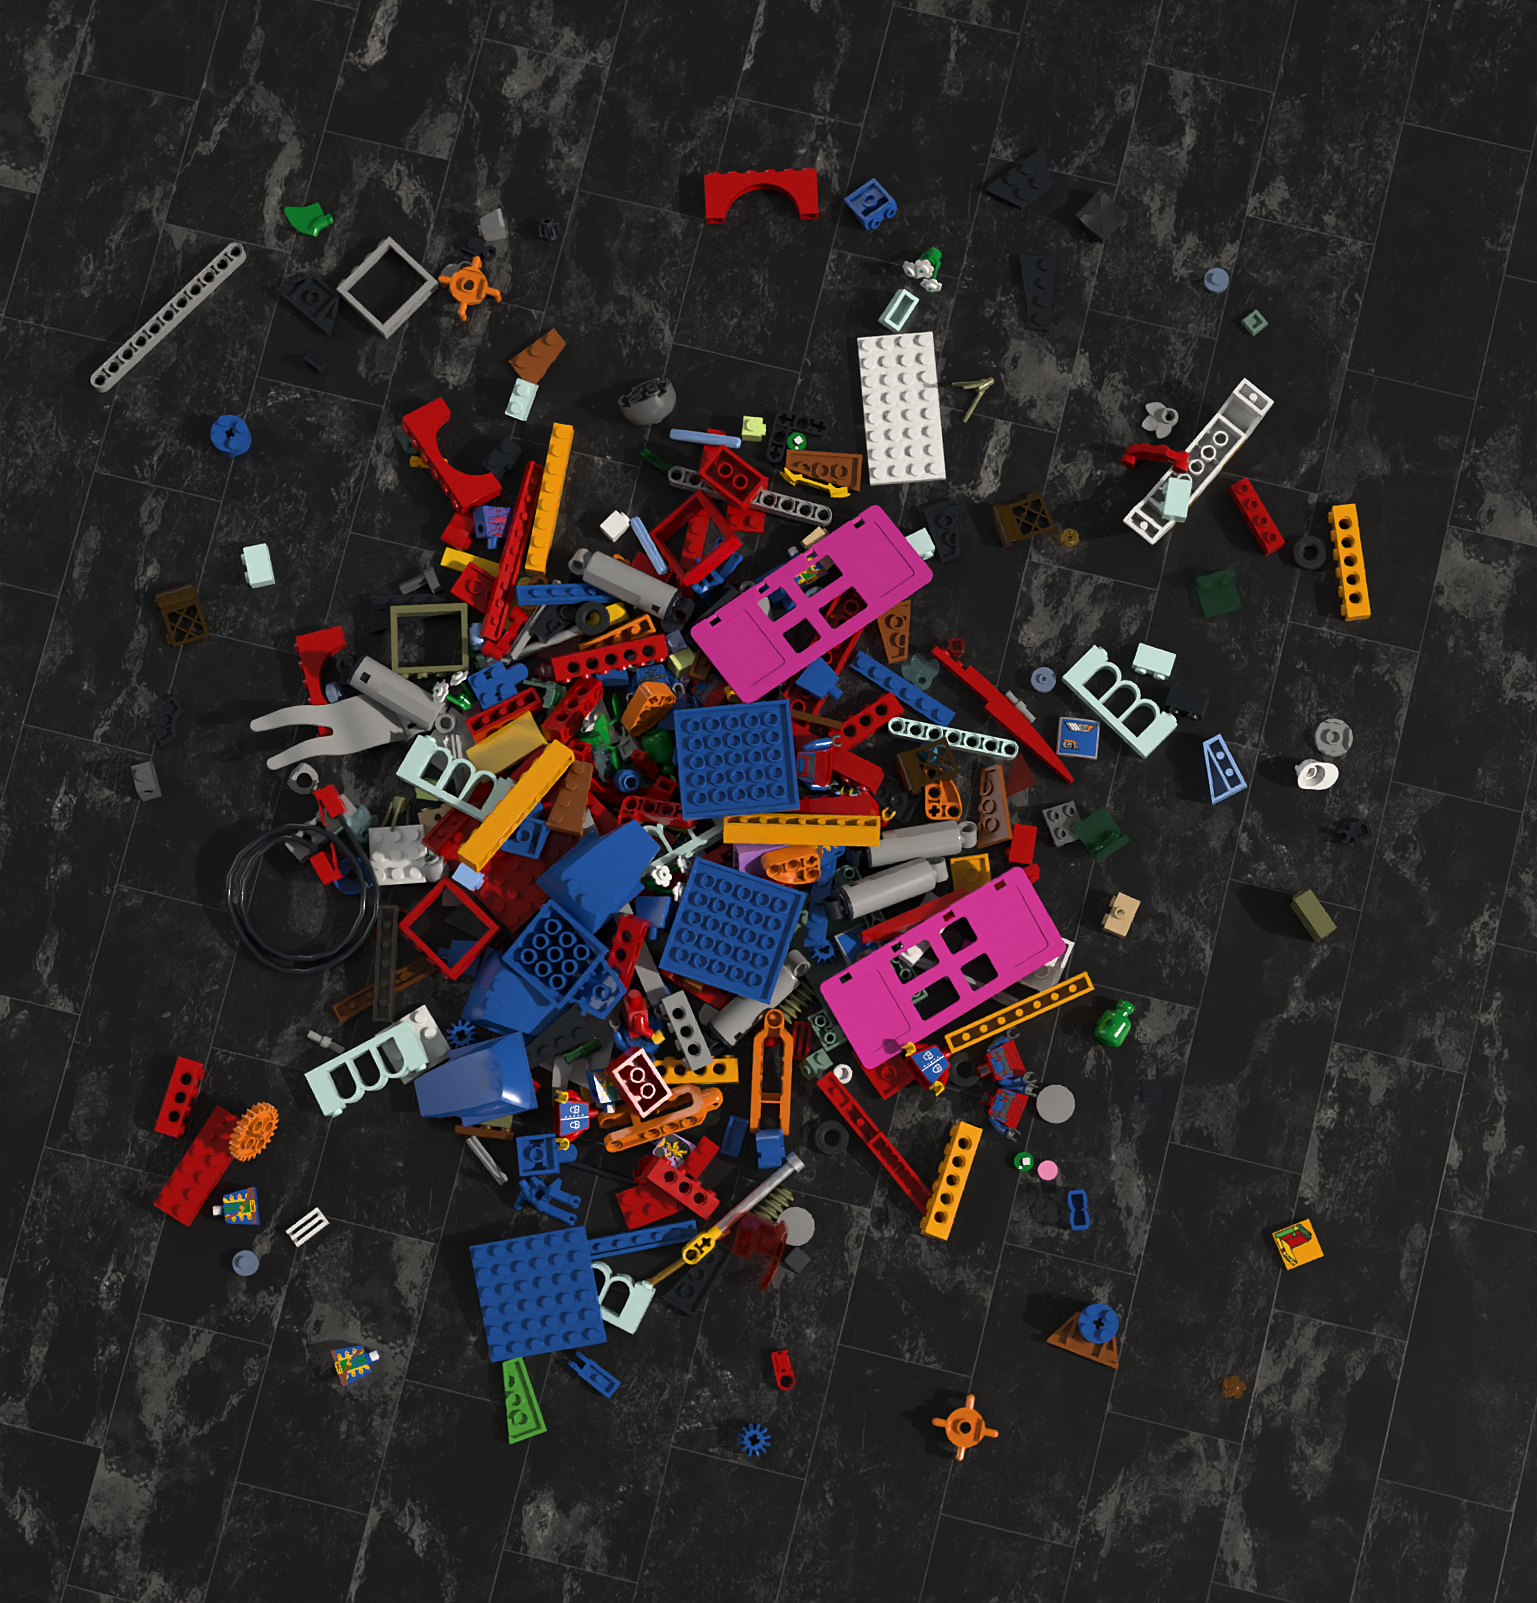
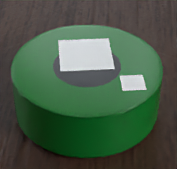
[787,432,806,450]
[1014,1152,1034,1172]

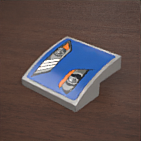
[1056,717,1100,760]
[833,922,879,966]

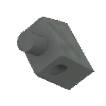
[131,761,162,802]

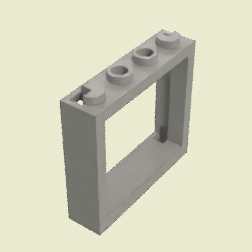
[337,237,439,339]

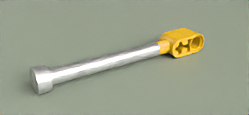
[485,602,630,666]
[681,1151,805,1264]

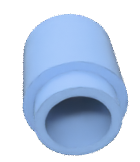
[468,623,488,650]

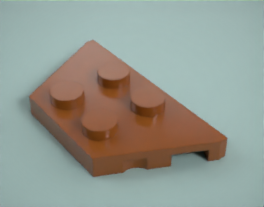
[1046,1311,1119,1369]

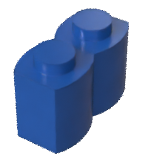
[1066,1190,1089,1231]

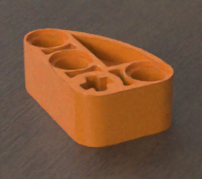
[621,682,676,737]
[924,765,962,823]
[760,845,821,884]

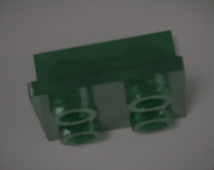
[1195,568,1242,618]
[523,678,568,711]
[1073,806,1130,862]

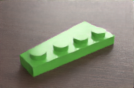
[503,1357,547,1444]

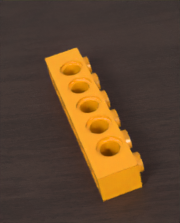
[1328,504,1371,621]
[653,1055,739,1085]
[920,1122,983,1241]

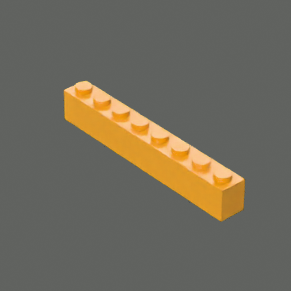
[525,423,574,577]
[458,739,575,873]
[723,813,880,847]
[944,971,1094,1054]

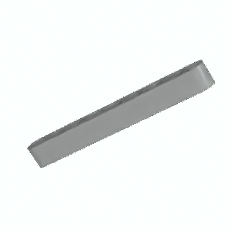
[668,466,832,527]

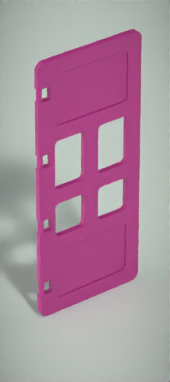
[691,505,933,704]
[820,866,1066,1069]

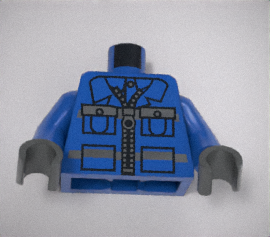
[626,660,685,706]
[607,1007,665,1063]

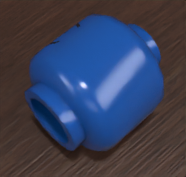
[613,768,641,794]

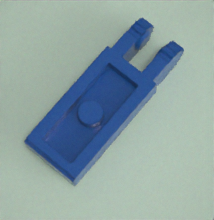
[567,1350,621,1399]

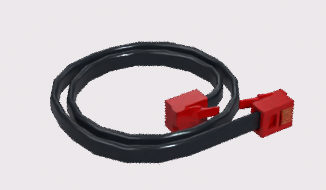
[225,784,382,975]

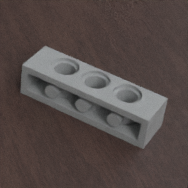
[285,794,360,864]
[659,990,714,1072]

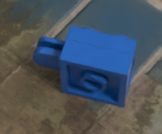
[467,660,528,711]
[500,801,550,861]
[516,1133,578,1178]

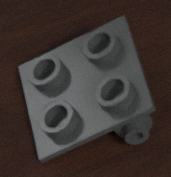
[1042,801,1088,848]

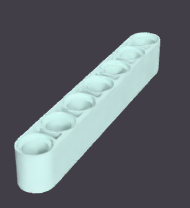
[888,717,1018,760]

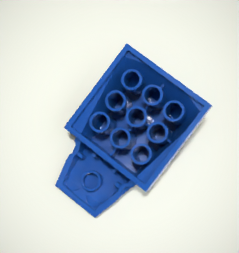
[536,819,661,935]
[502,899,627,1020]
[460,946,586,1043]
[414,1032,538,1127]

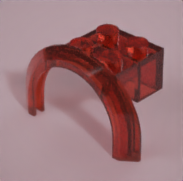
[731,1211,789,1292]

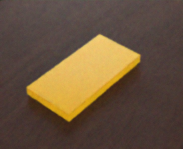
[465,711,548,784]

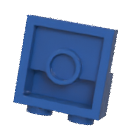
[844,178,897,230]

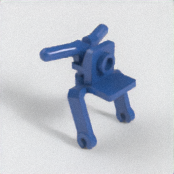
[692,537,743,604]
[514,1175,581,1226]

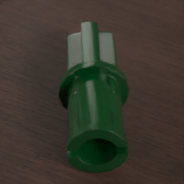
[640,448,676,475]
[563,1039,602,1065]

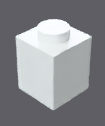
[600,511,630,543]

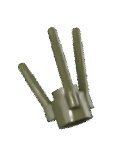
[381,796,411,832]

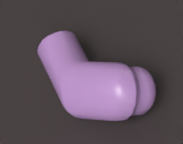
[677,675,690,703]

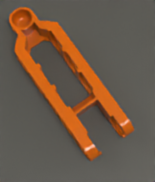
[750,1008,793,1135]
[597,1083,723,1152]

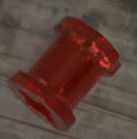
[948,637,965,658]

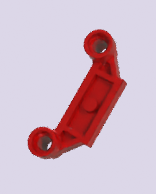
[1120,443,1190,474]
[481,606,530,661]

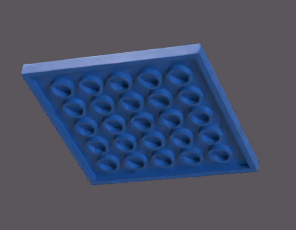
[674,699,800,821]
[658,857,807,1005]
[469,1225,607,1362]

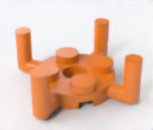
[438,256,501,321]
[932,1394,998,1461]

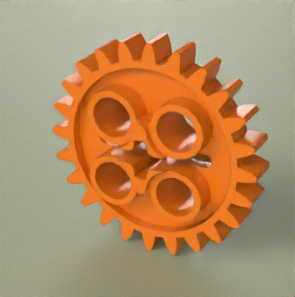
[229,1102,279,1162]

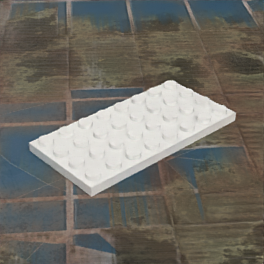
[857,332,946,486]

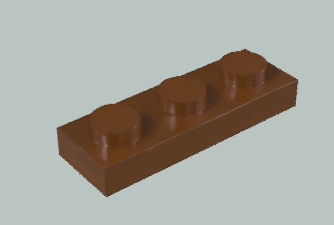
[455,1122,515,1142]

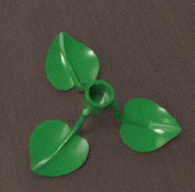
[579,692,625,772]

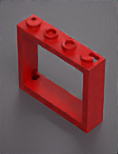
[649,489,743,589]
[398,875,504,980]

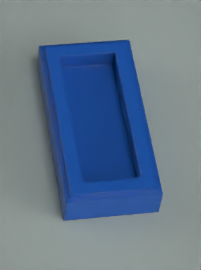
[719,1115,749,1158]

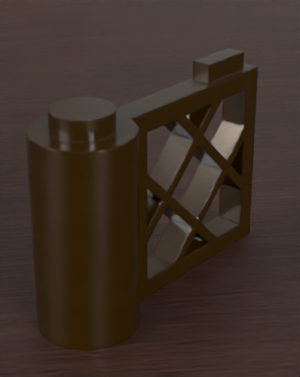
[989,492,1055,548]
[153,582,210,648]
[892,737,960,796]

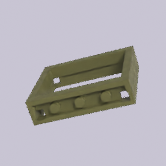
[390,603,470,679]

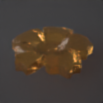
[1223,1375,1246,1399]

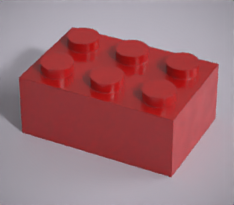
[698,444,767,513]
[604,1046,673,1118]

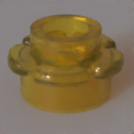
[1061,529,1079,547]

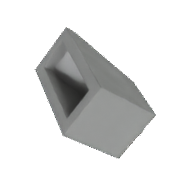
[478,209,507,242]

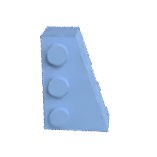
[1203,734,1247,805]

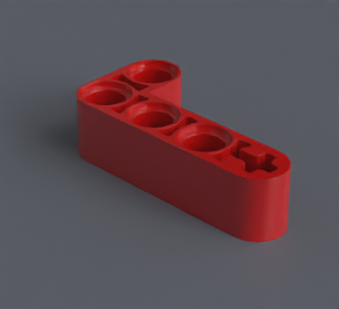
[617,796,698,829]
[659,969,734,1011]

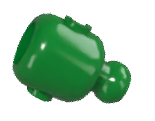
[641,728,677,776]
[1094,999,1134,1048]

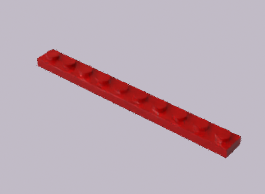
[675,428,727,601]
[480,461,545,643]

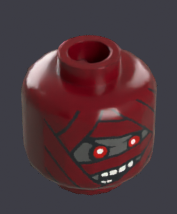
[534,662,560,688]

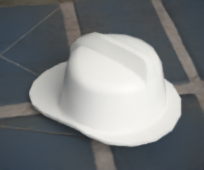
[1295,759,1339,790]

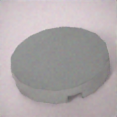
[1314,719,1353,757]
[1036,1085,1075,1123]
[776,1207,815,1246]

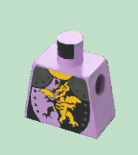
[650,1133,696,1172]

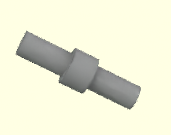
[1004,691,1036,724]
[307,1030,345,1055]

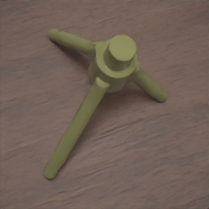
[952,377,994,423]

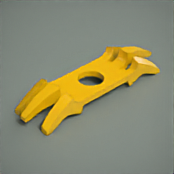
[780,468,850,498]

